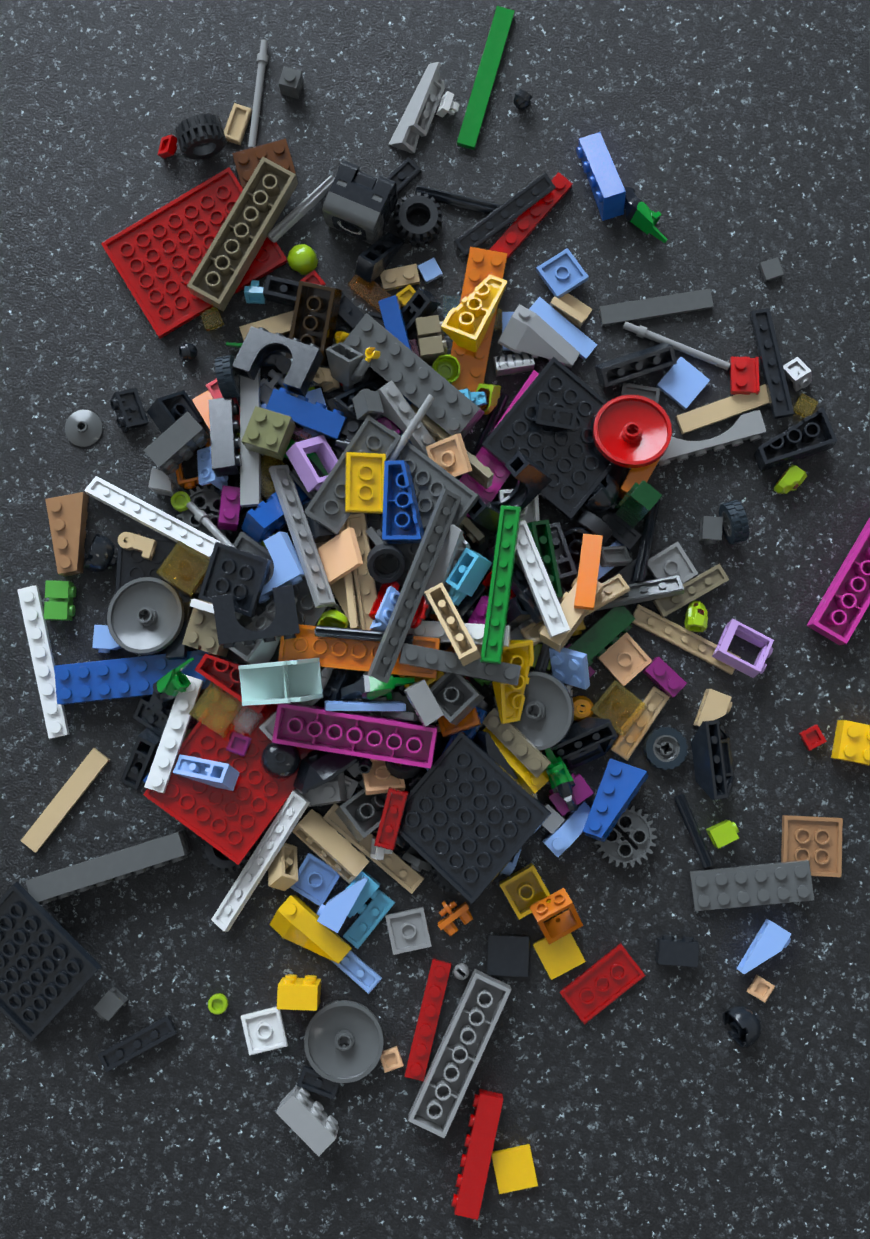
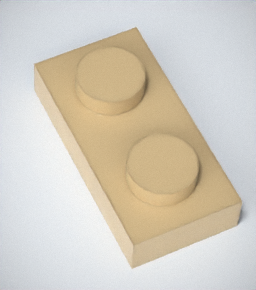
[380,264,420,291]

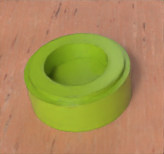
[171,491,191,512]
[208,993,228,1015]

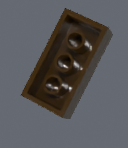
[286,281,342,366]

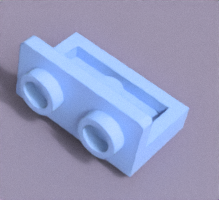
[197,446,228,490]
[370,586,400,631]

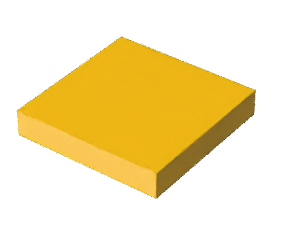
[533,933,586,980]
[492,1144,538,1194]

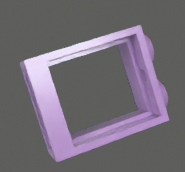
[286,435,338,493]
[712,619,774,678]

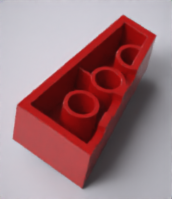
[195,653,271,714]

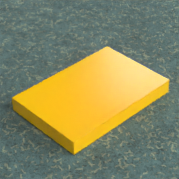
[345,452,386,514]

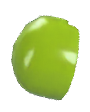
[287,244,318,275]
[432,355,460,383]
[317,609,349,628]

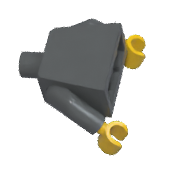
[326,331,381,391]

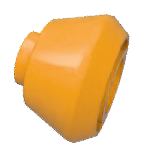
[573,696,594,722]

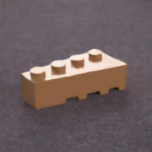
[45,492,89,577]

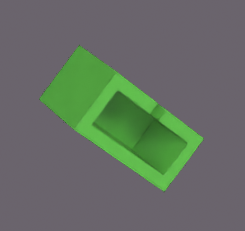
[44,580,76,621]

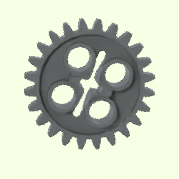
[176,484,233,540]
[594,806,657,868]

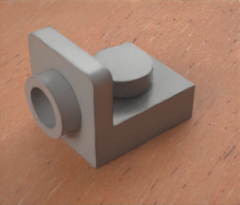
[783,357,812,391]

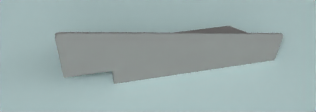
[389,62,445,153]
[423,525,470,614]

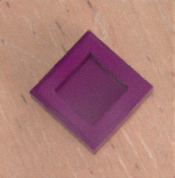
[226,731,252,757]

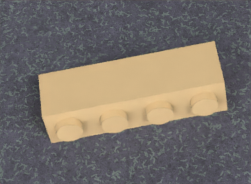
[539,577,603,653]
[424,583,481,667]
[292,809,370,884]

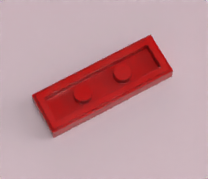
[374,787,408,851]

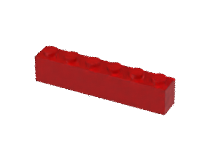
[451,1089,503,1220]

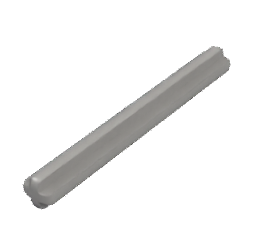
[268,175,335,243]

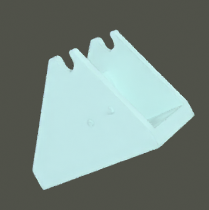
[238,658,323,706]

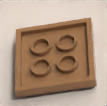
[781,815,843,877]

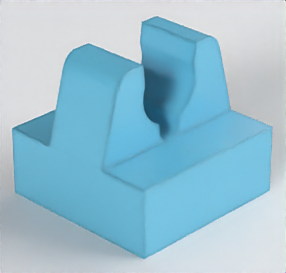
[244,280,265,304]

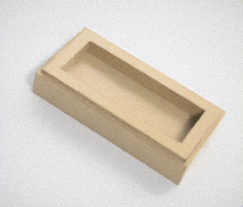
[224,103,252,145]

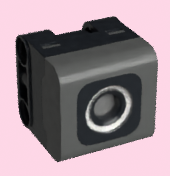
[322,160,398,245]

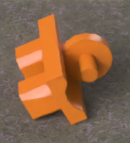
[437,901,473,936]

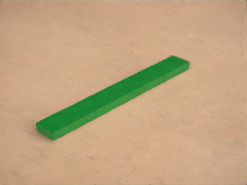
[457,6,515,150]
[480,505,521,665]

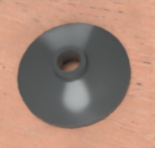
[65,410,103,447]

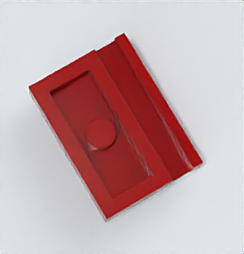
[730,357,760,395]

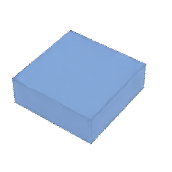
[417,257,443,284]

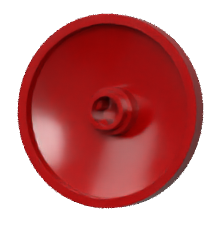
[593,395,672,468]

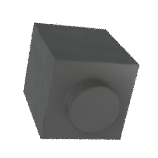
[278,66,304,99]
[352,389,384,420]
[699,516,723,545]
[94,987,128,1021]

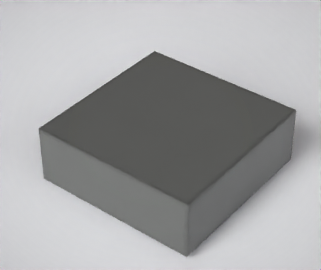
[759,257,784,282]

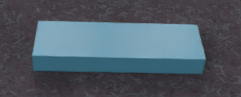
[343,890,395,949]

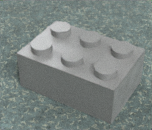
[276,1085,339,1156]

